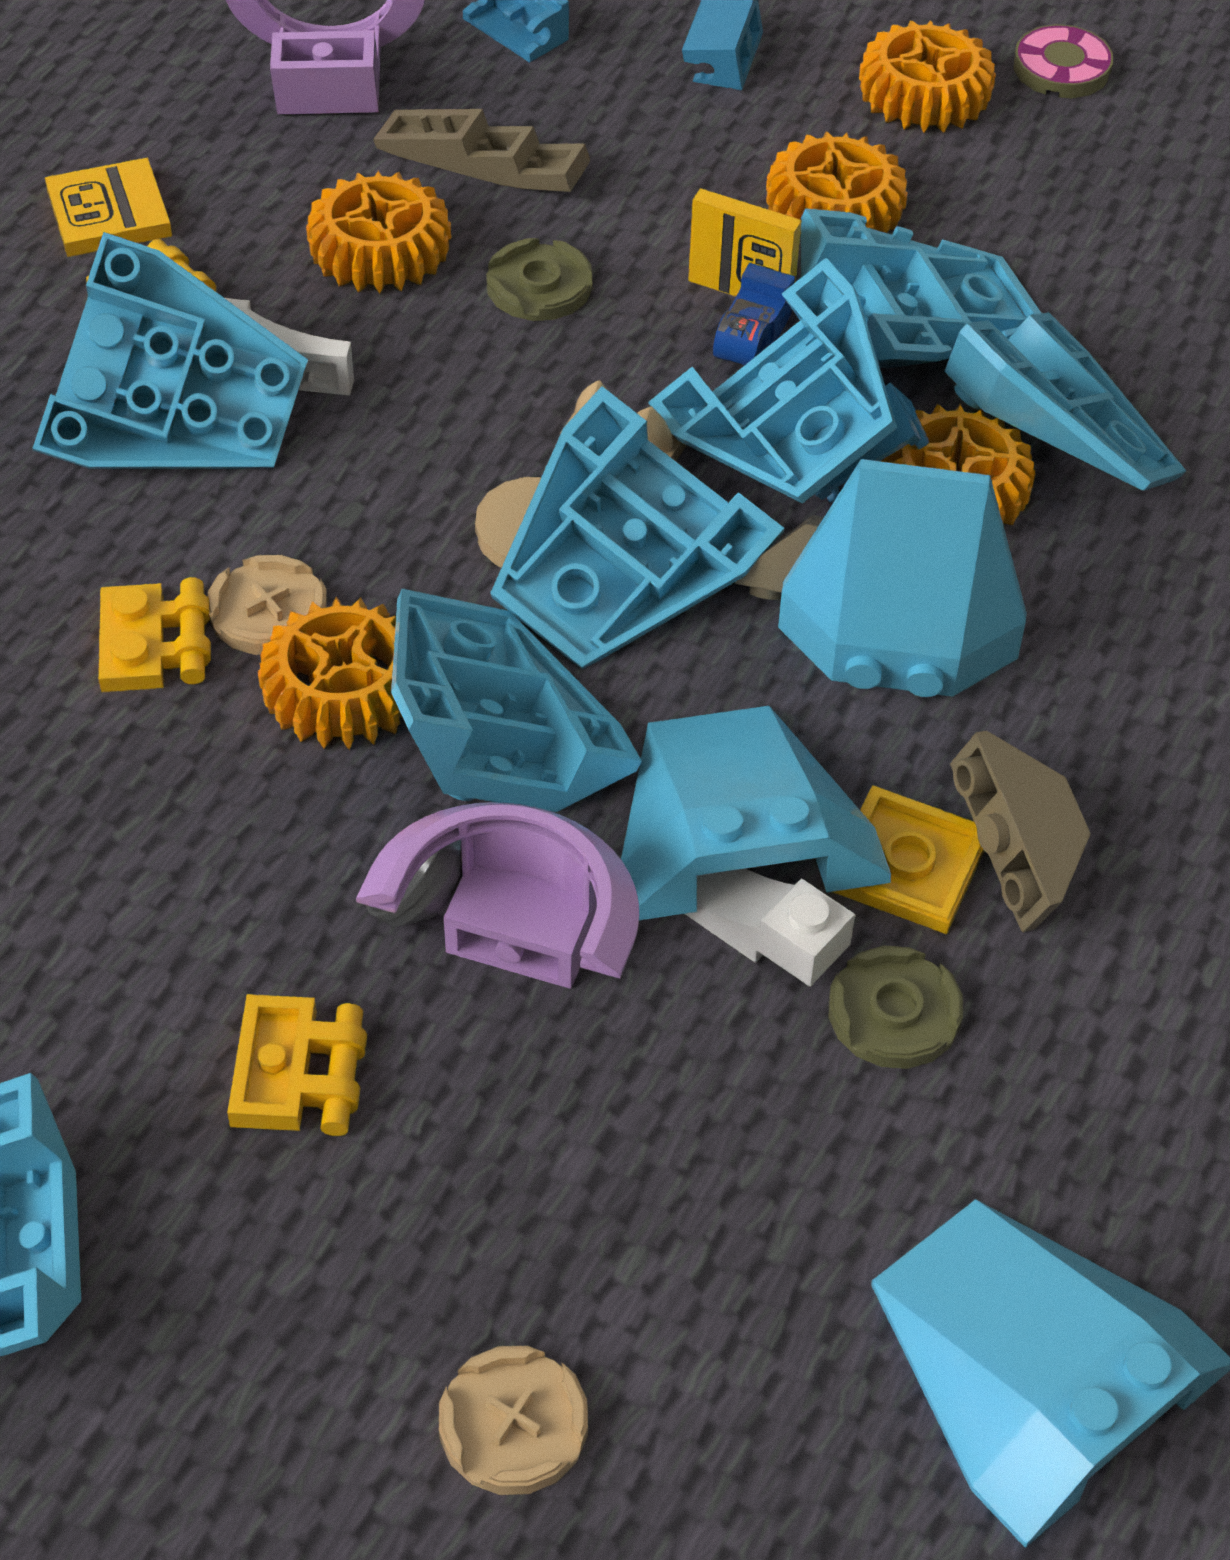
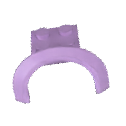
[226,0,425,115]
[356,802,639,989]

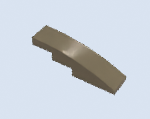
[373,109,590,192]

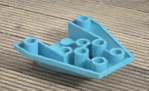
[33,232,308,469]

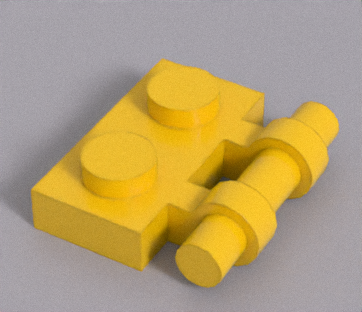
[98,577,211,692]
[227,994,367,1136]

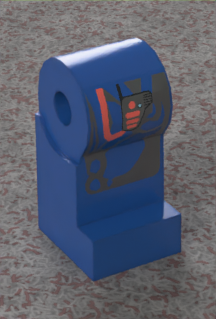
[713,263,795,366]

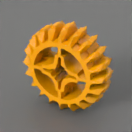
[859,20,996,133]
[766,131,908,234]
[306,170,451,294]
[881,404,1035,525]
[258,597,403,750]

